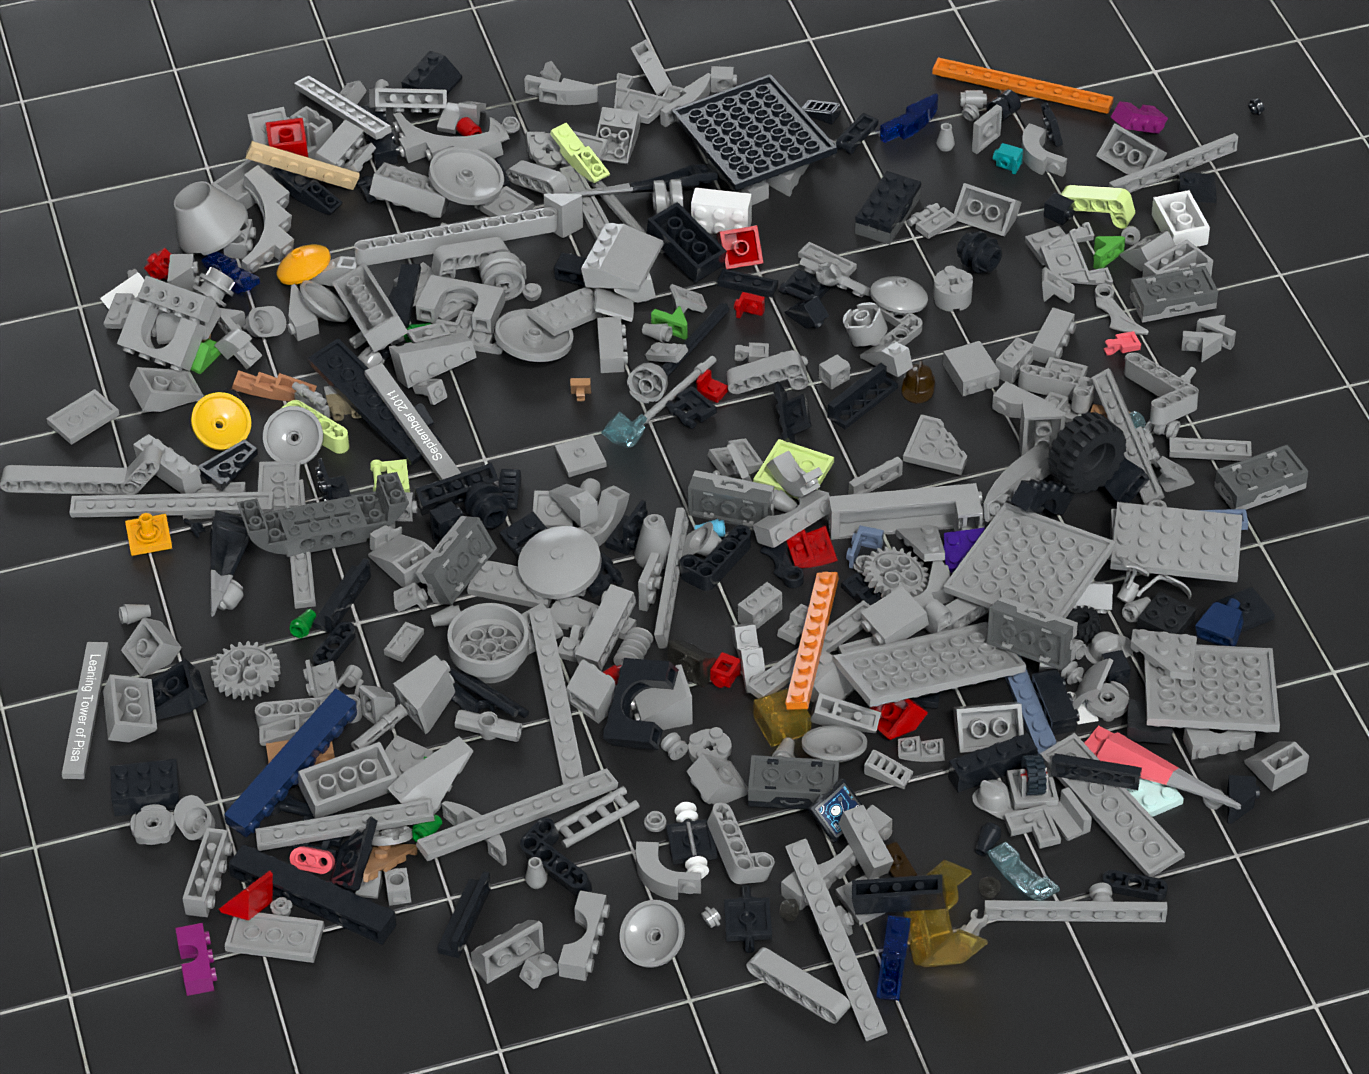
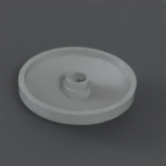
[428,147,504,205]
[495,309,573,362]
[518,526,602,599]

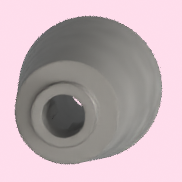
[634,514,671,569]

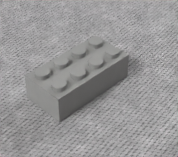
[298,742,397,818]

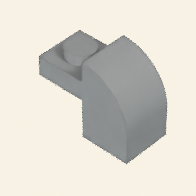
[214,329,262,369]

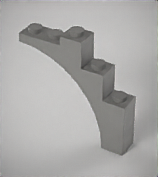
[393,112,504,163]
[241,165,294,276]

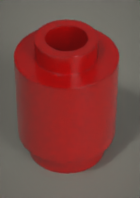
[456,117,482,136]

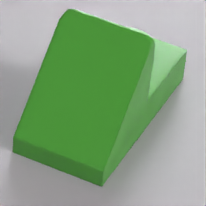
[1093,236,1125,269]
[651,306,688,340]
[190,338,221,374]

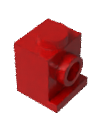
[710,652,741,688]

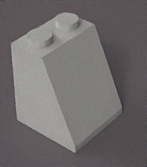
[393,655,455,734]
[630,664,693,730]

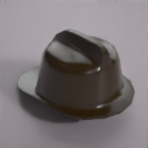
[902,360,935,404]

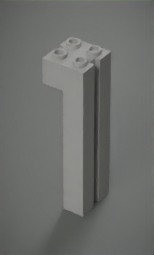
[211,106,333,210]
[828,483,985,540]

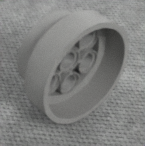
[447,603,530,683]

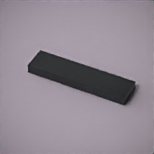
[392,264,421,328]

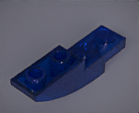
[880,94,938,143]
[202,251,261,294]
[876,915,911,1001]

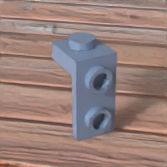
[846,525,884,569]

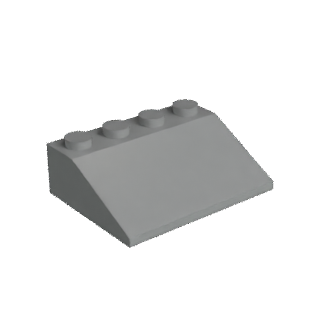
[581,223,664,289]

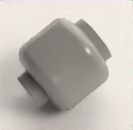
[218,579,244,611]

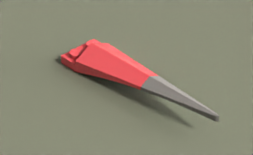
[1084,726,1241,809]

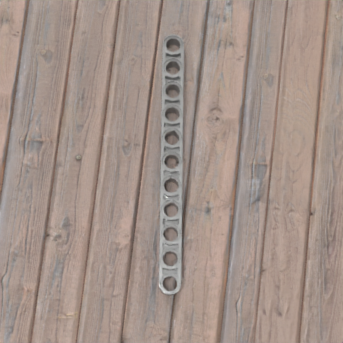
[354,207,558,265]

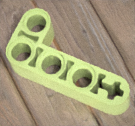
[1060,185,1135,229]
[282,400,349,453]

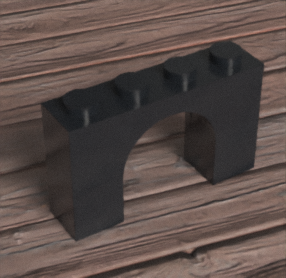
[603,658,679,750]

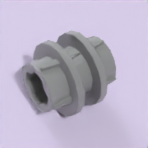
[192,267,235,308]

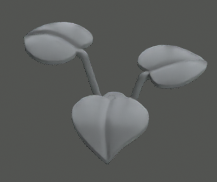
[1108,554,1192,603]

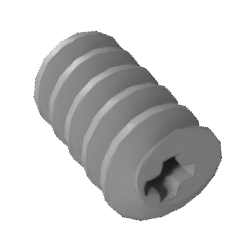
[614,627,654,666]

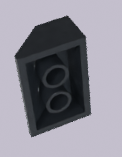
[401,51,462,95]

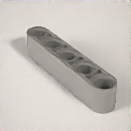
[255,694,362,728]
[746,947,851,1024]

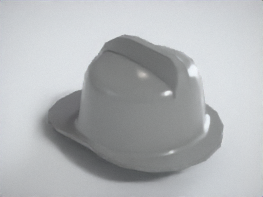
[243,306,287,338]
[683,522,722,556]
[1085,632,1134,664]
[972,780,1023,820]
[174,795,216,840]

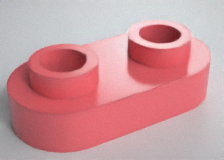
[290,846,335,874]

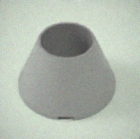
[174,181,248,255]

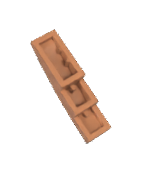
[232,370,317,401]

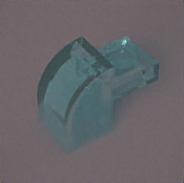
[601,412,647,448]

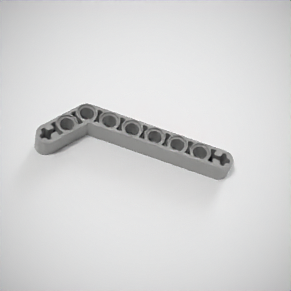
[0,446,162,495]

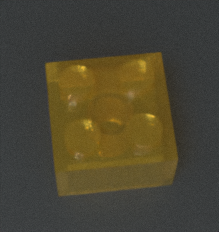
[754,688,811,747]

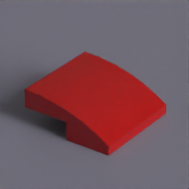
[786,526,838,568]

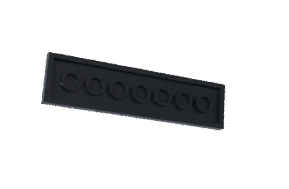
[307,338,442,466]

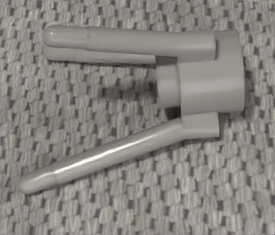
[335,665,364,697]

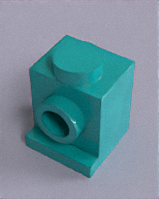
[993,143,1023,174]

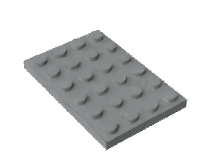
[1110,502,1242,582]

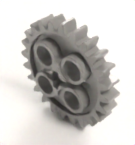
[862,547,930,598]
[211,641,281,700]

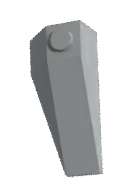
[387,736,473,814]

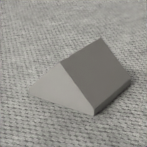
[544,194,583,238]

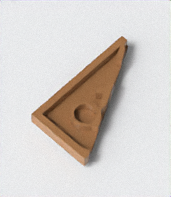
[363,844,417,882]

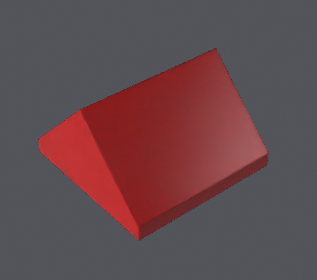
[219,871,273,921]

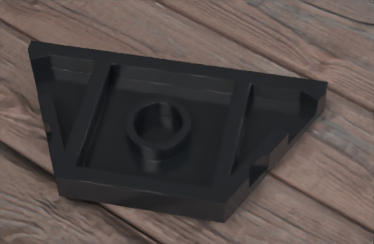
[330,816,378,891]

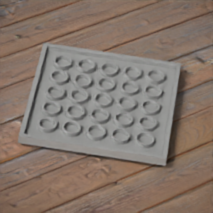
[943,503,1116,618]
[1144,645,1280,733]

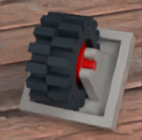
[1007,754,1059,809]

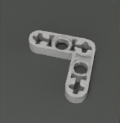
[876,303,923,346]

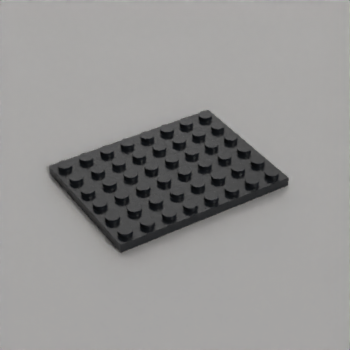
[672,74,837,191]

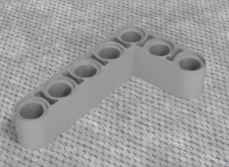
[1124,353,1199,425]

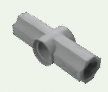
[455,710,522,742]

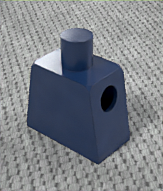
[1196,598,1244,646]

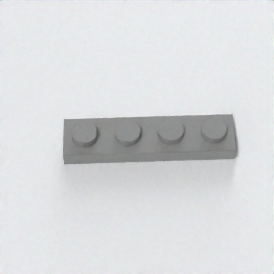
[1169,437,1252,461]

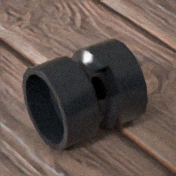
[986,89,1021,122]

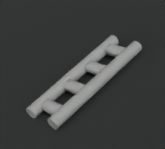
[550,786,640,849]

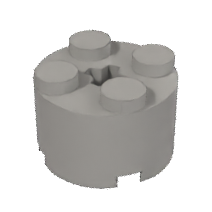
[933,266,973,312]
[843,302,887,347]

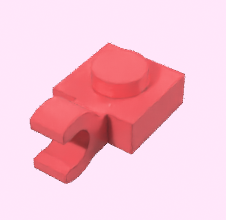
[1104,331,1141,355]

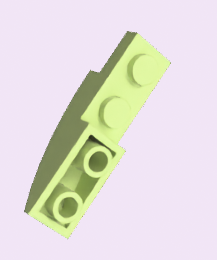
[550,123,610,183]

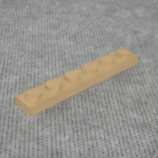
[246,141,360,190]

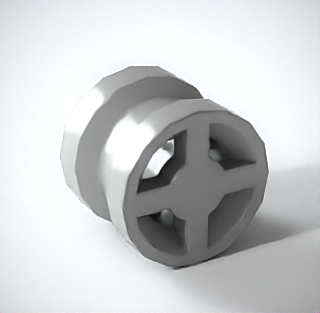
[661,732,688,760]

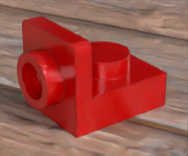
[734,292,765,319]
[696,369,728,403]

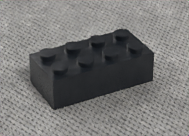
[646,202,727,283]

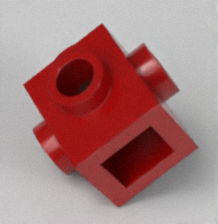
[144,248,171,280]

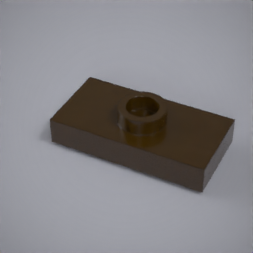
[886,841,917,878]

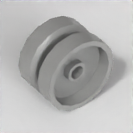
[652,179,683,215]
[479,252,525,301]

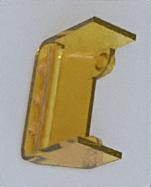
[903,860,988,968]

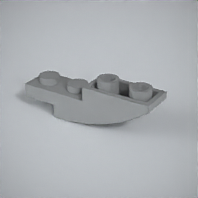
[660,73,711,127]
[524,75,598,105]

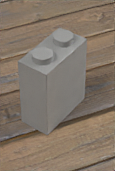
[943,341,1000,396]
[861,586,929,645]

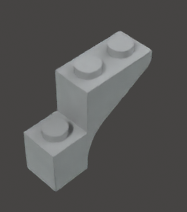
[913,560,954,610]
[731,622,766,693]

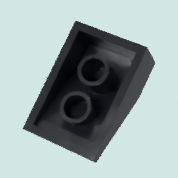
[152,658,208,720]

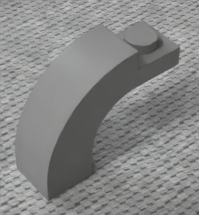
[1022,123,1067,177]
[767,451,823,497]
[579,485,630,547]
[636,841,702,900]

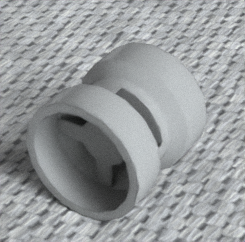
[1153,420,1180,439]
[1089,883,1114,902]

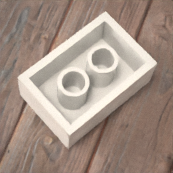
[691,188,752,234]
[1152,190,1210,247]

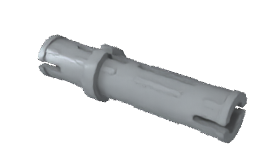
[351,704,408,751]

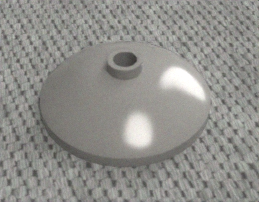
[870,276,928,313]
[300,280,351,322]
[263,406,323,465]
[802,726,867,763]
[620,900,685,968]

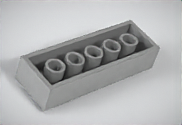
[332,263,408,353]

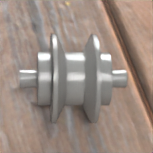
[1061,661,1084,685]

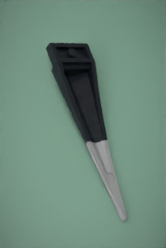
[566,164,718,196]
[210,510,251,616]

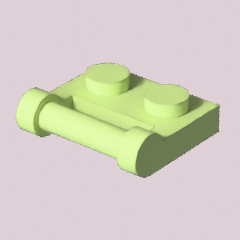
[370,459,410,492]

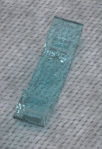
[988,842,1060,901]

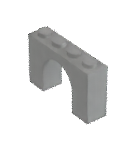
[416,275,505,334]
[117,300,207,372]

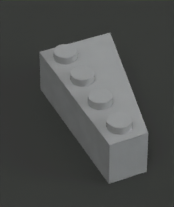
[389,333,477,388]

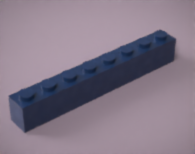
[224,688,357,838]

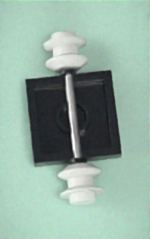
[666,802,717,879]

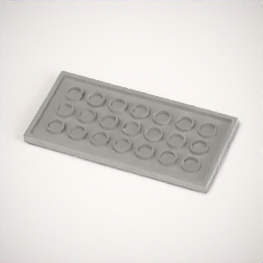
[833,622,1026,707]

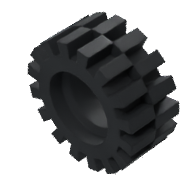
[1066,605,1101,642]

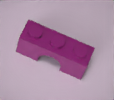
[1111,101,1168,134]
[176,923,217,996]

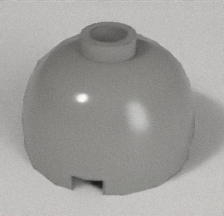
[627,363,668,403]

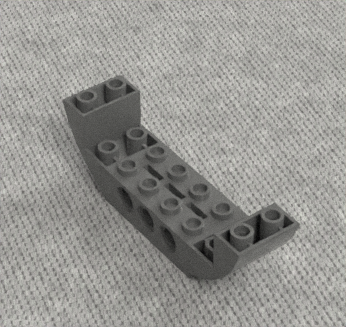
[237,472,409,557]

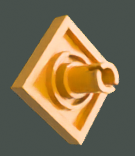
[125,513,172,556]

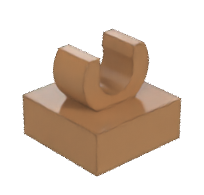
[570,378,591,401]

